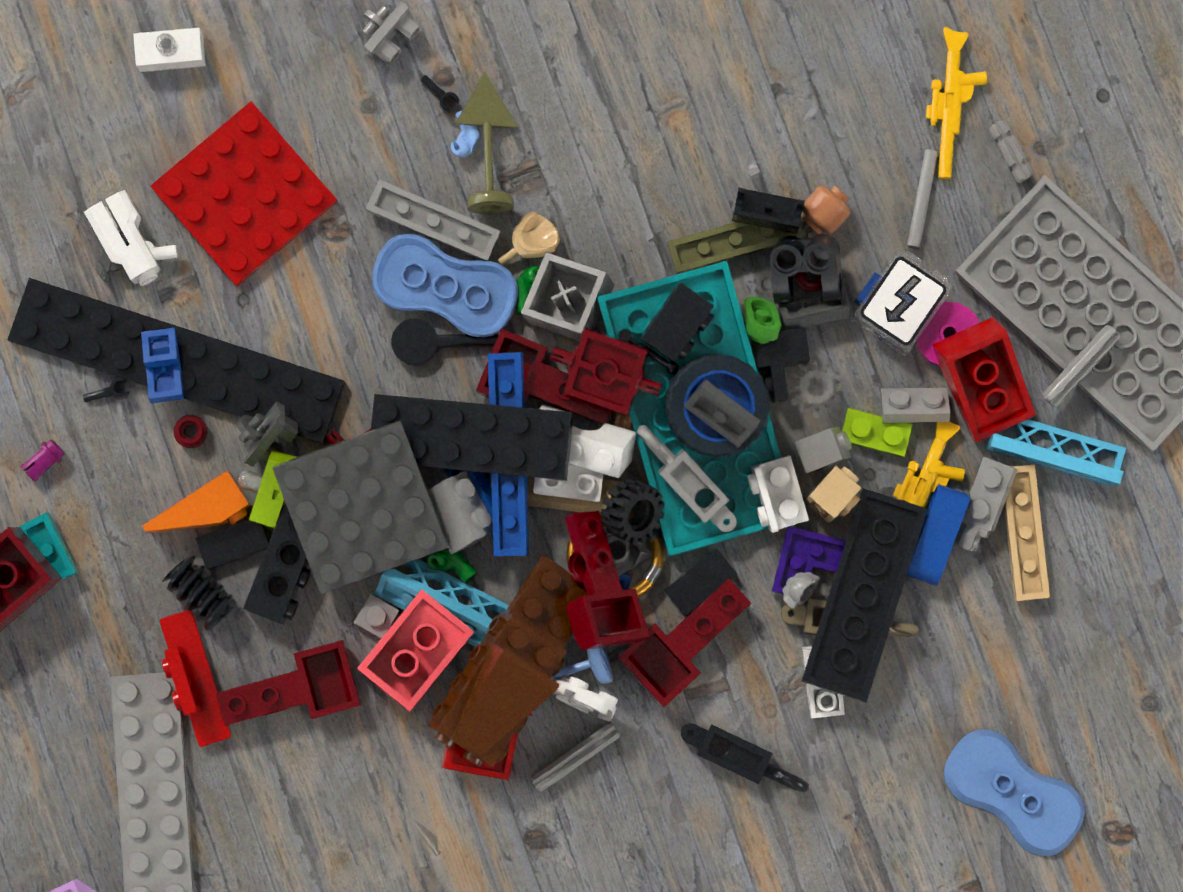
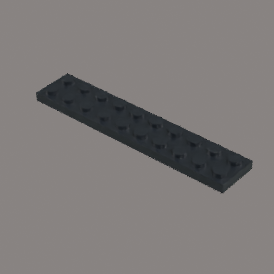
[7,278,345,445]

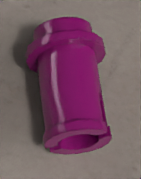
[21,439,65,482]

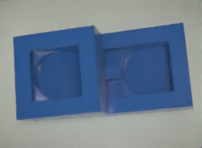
[141,328,184,404]

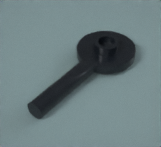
[391,318,498,365]

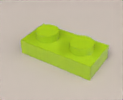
[841,408,913,458]

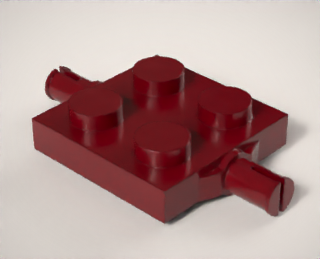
[550,328,663,415]

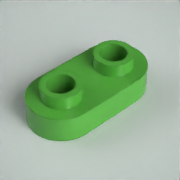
[741,297,781,344]

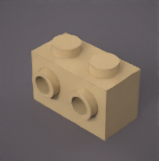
[804,466,861,523]

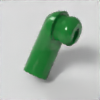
[427,549,478,583]

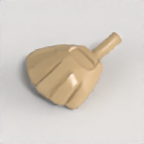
[498,211,560,266]

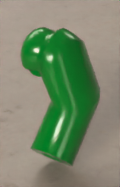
[516,266,539,314]

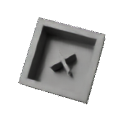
[521,252,615,341]

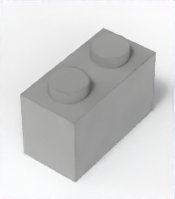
[428,471,493,555]

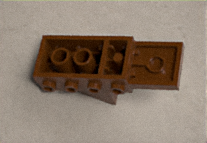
[428,555,587,767]

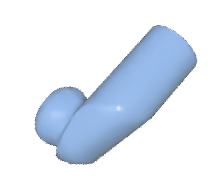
[451,111,481,158]

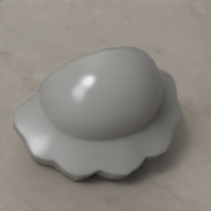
[782,572,819,609]

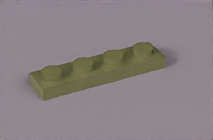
[667,222,804,275]

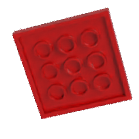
[150,101,338,287]

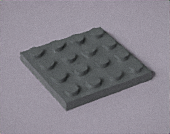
[272,420,448,594]

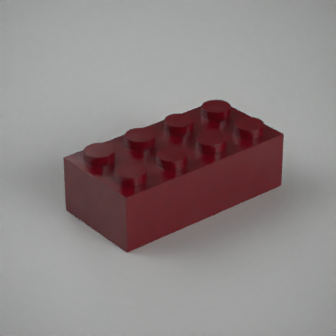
[0,527,63,632]

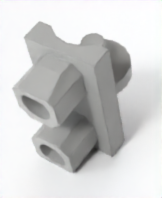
[362,1,421,65]

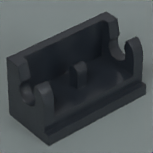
[732,187,805,234]

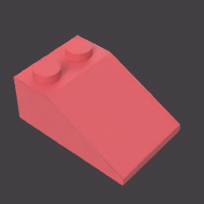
[357,589,474,713]

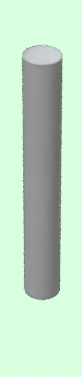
[907,149,938,249]

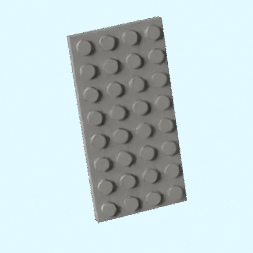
[954,175,1183,453]

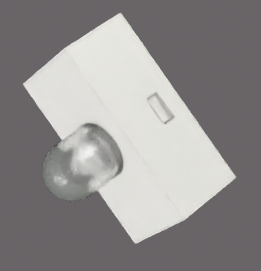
[133,28,206,72]

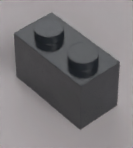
[640,282,714,362]

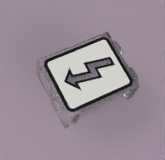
[850,250,953,357]

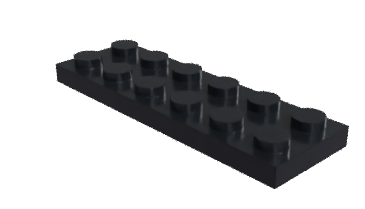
[371,394,574,481]
[801,488,927,703]

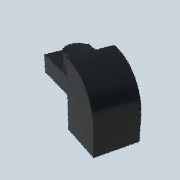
[755,328,810,403]

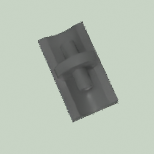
[237,402,298,467]

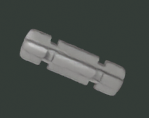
[989,120,1034,183]

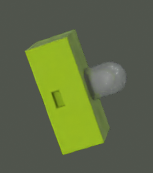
[237,449,297,528]

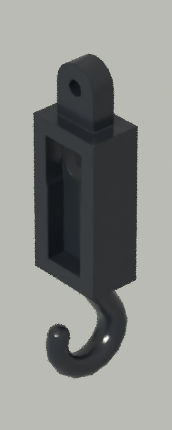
[680,723,809,793]

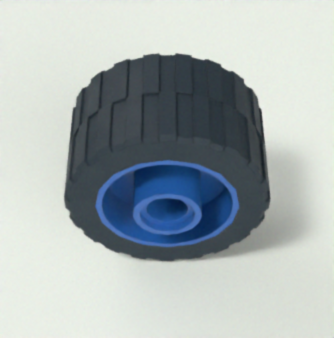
[664,354,770,457]

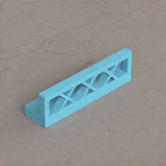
[986,419,1126,487]
[374,559,509,647]

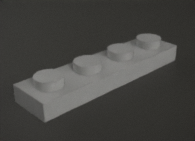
[366,179,501,261]

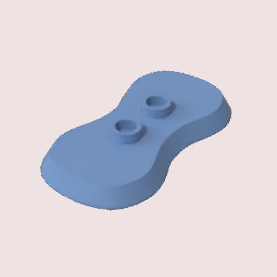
[372,234,518,337]
[944,729,1085,856]

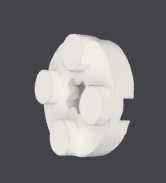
[552,676,618,721]

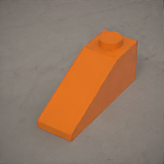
[142,471,253,534]

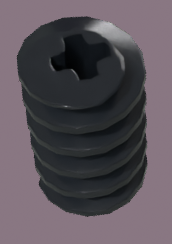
[162,555,234,631]

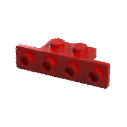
[160,610,232,747]

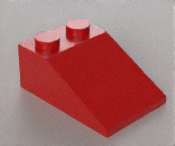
[932,317,1036,443]

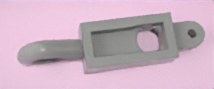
[637,425,737,532]

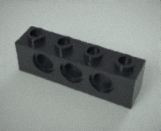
[243,503,311,625]

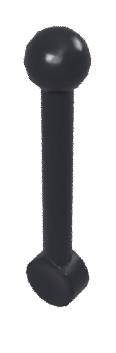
[618,329,679,374]

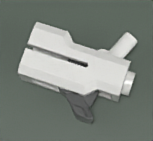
[84,190,178,286]

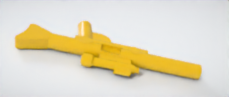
[926,27,987,179]
[892,421,965,508]

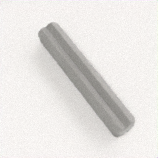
[1042,325,1121,407]
[531,723,620,792]

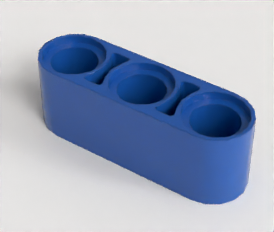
[907,484,970,586]

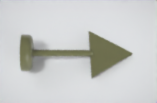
[455,72,518,214]

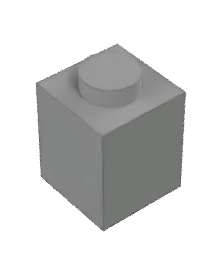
[794,427,852,474]

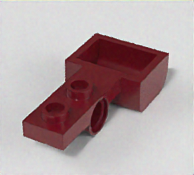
[476,329,613,425]
[565,510,650,650]
[618,579,752,708]
[216,640,361,726]

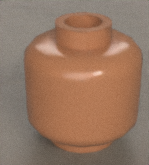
[801,185,851,234]

